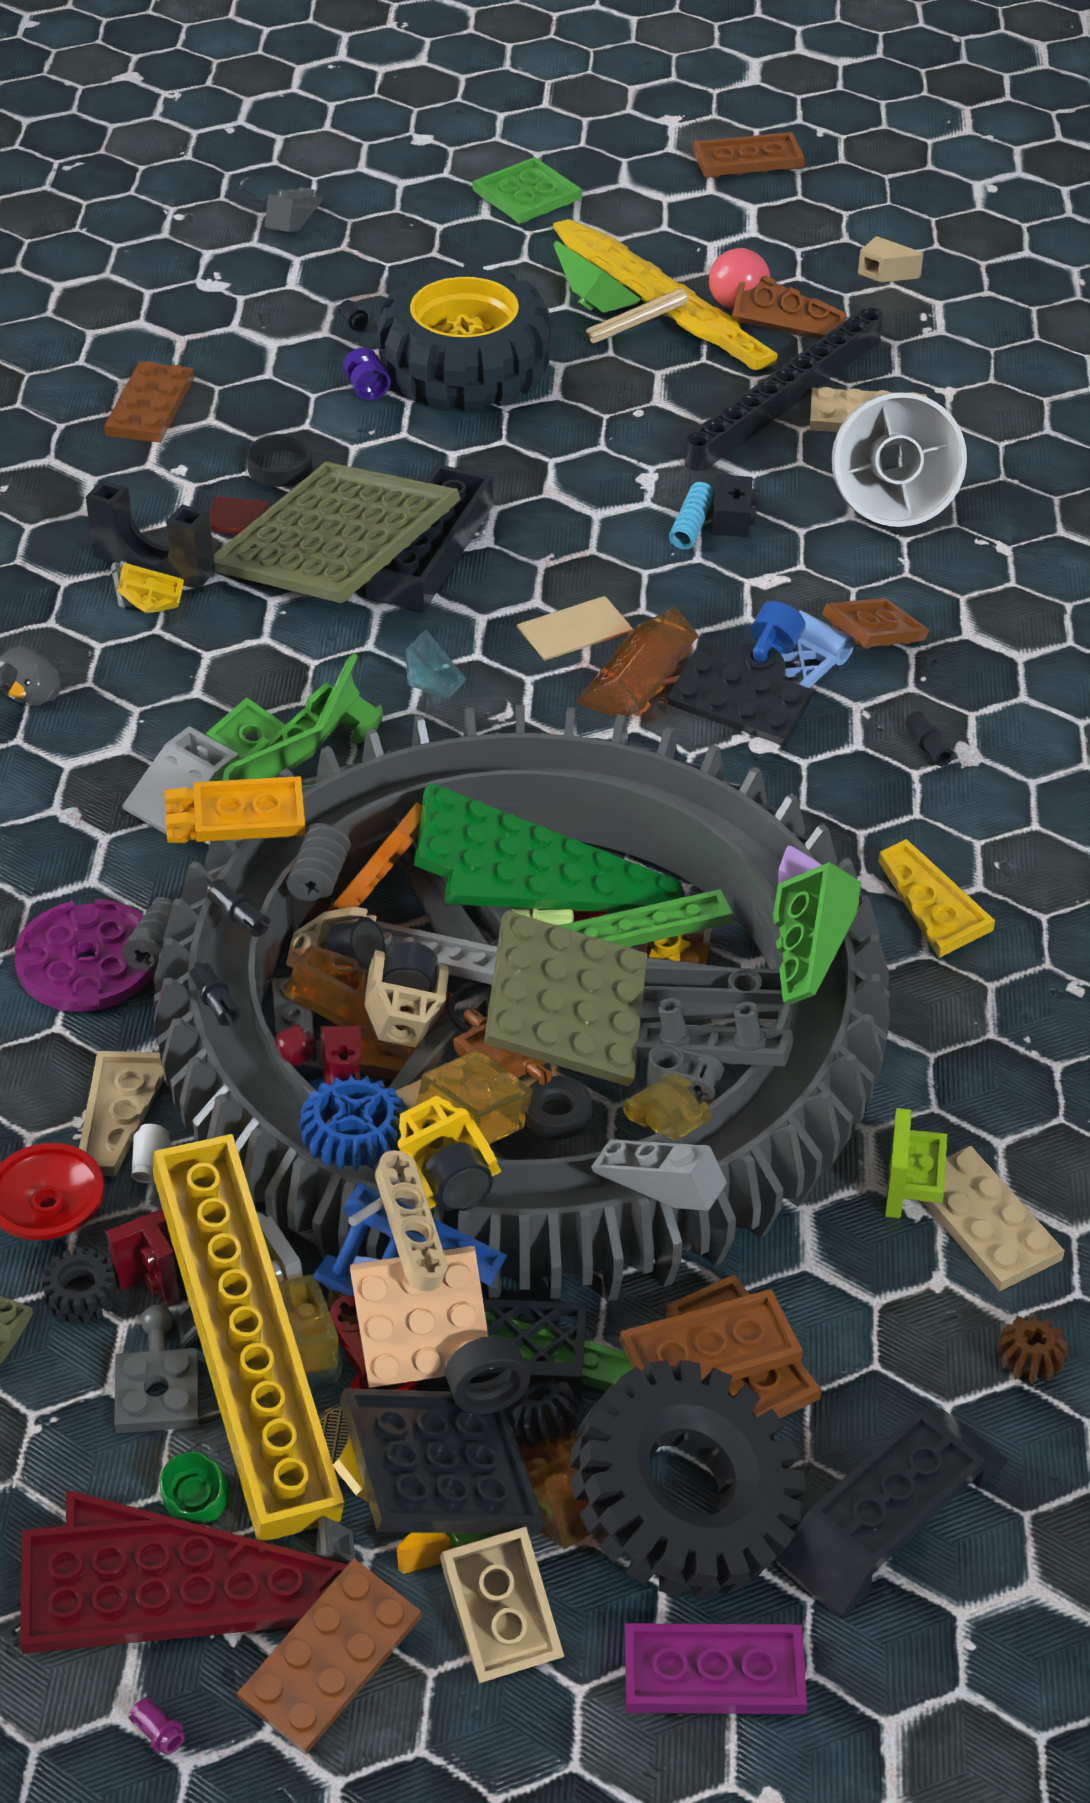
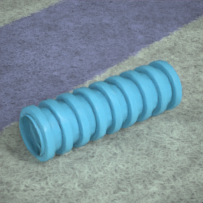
[669,482,715,550]

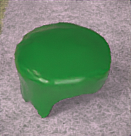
[160,1451,230,1524]

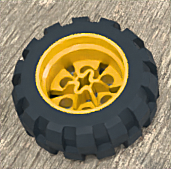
[378,265,551,411]

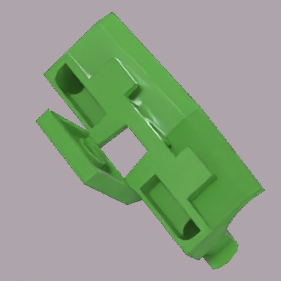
[206,653,383,781]

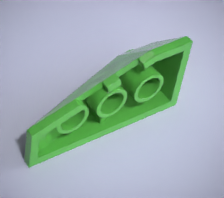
[553,240,641,313]
[773,862,861,1005]

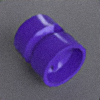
[343,347,390,401]

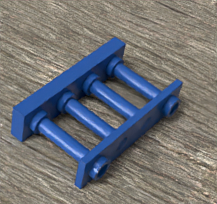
[313,1182,507,1296]

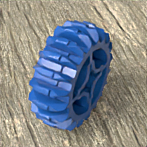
[299,1075,406,1173]

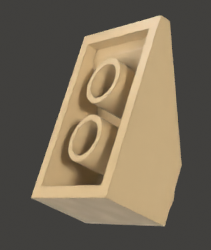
[439,1527,564,1683]

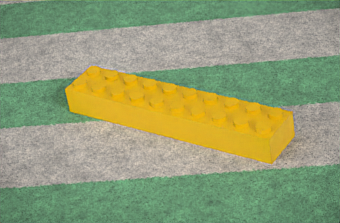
[153,1134,345,1542]

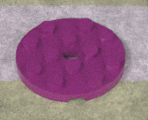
[15,899,155,1012]

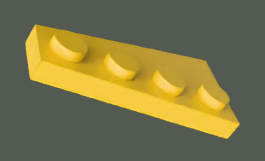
[878,839,995,958]

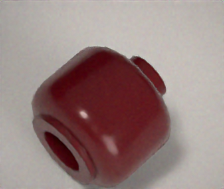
[275,1025,317,1067]

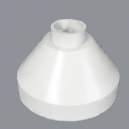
[832,392,967,527]

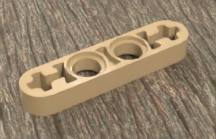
[375,1150,447,1291]

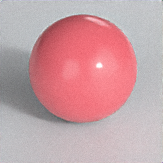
[709,248,770,310]

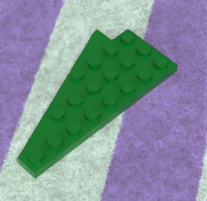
[414,782,682,912]

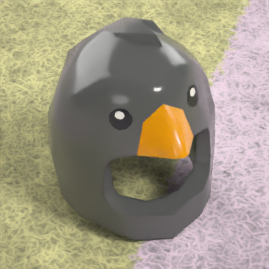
[0,645,60,707]

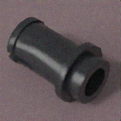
[338,300,368,330]

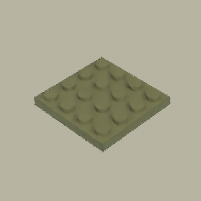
[484,910,647,1087]

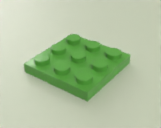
[472,157,582,224]

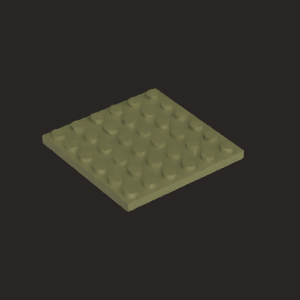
[214,462,461,603]

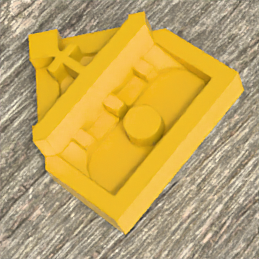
[117,563,184,613]

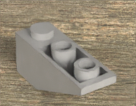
[591,1139,727,1211]

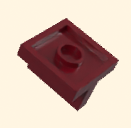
[106,1209,181,1307]

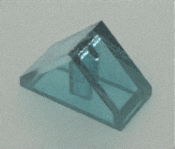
[406,630,466,699]

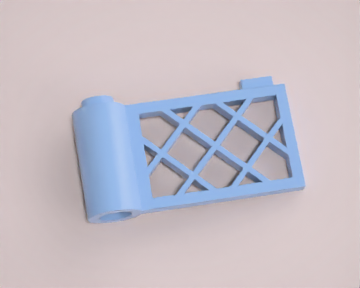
[782,610,855,688]

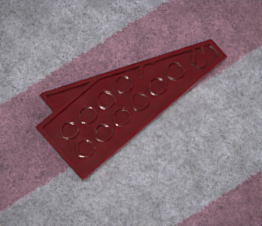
[20,1491,373,1654]

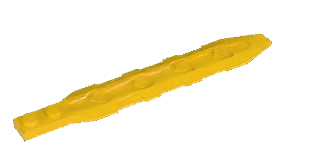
[553,219,778,370]

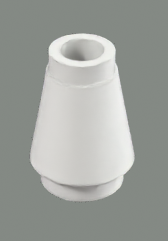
[131,1124,171,1184]

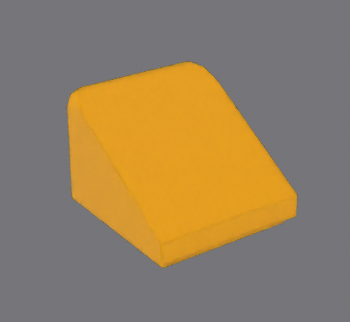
[397,1532,450,1574]

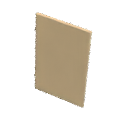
[517,596,633,661]

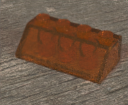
[576,606,699,718]

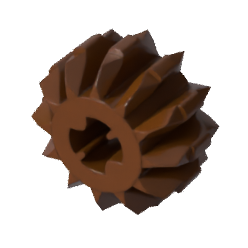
[997,1313,1068,1385]

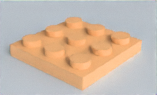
[350,1246,493,1388]

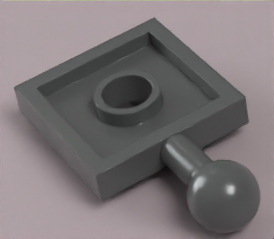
[114,1305,199,1434]

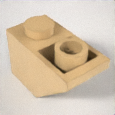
[858,236,923,282]

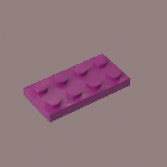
[625,1623,807,1714]

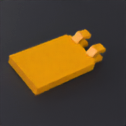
[164,776,306,843]

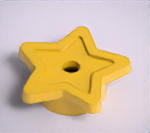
[646,935,691,962]

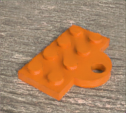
[327,802,422,911]

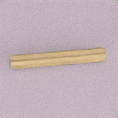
[586,288,688,344]

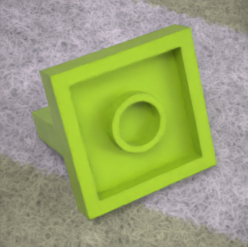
[885,1108,947,1218]

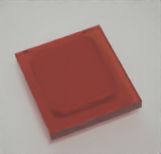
[209,496,269,534]

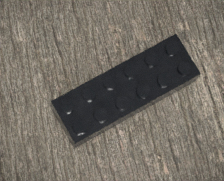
[366,464,493,612]

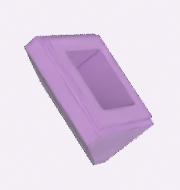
[778,845,822,884]

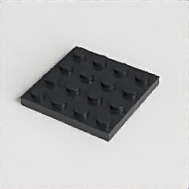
[340,1388,544,1534]

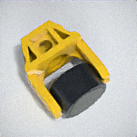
[398,1096,501,1212]

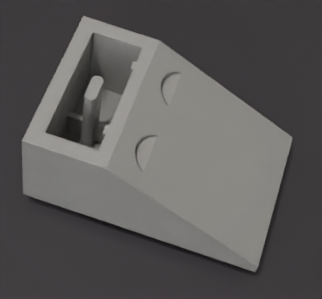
[122,726,239,835]

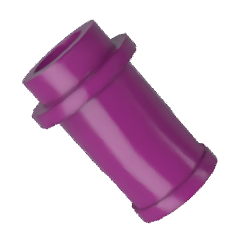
[129,1697,185,1755]

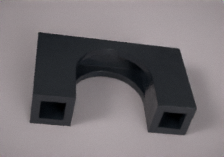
[85,480,215,589]

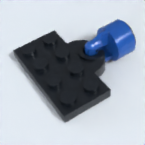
[667,601,813,747]

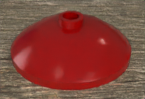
[0,1143,105,1240]

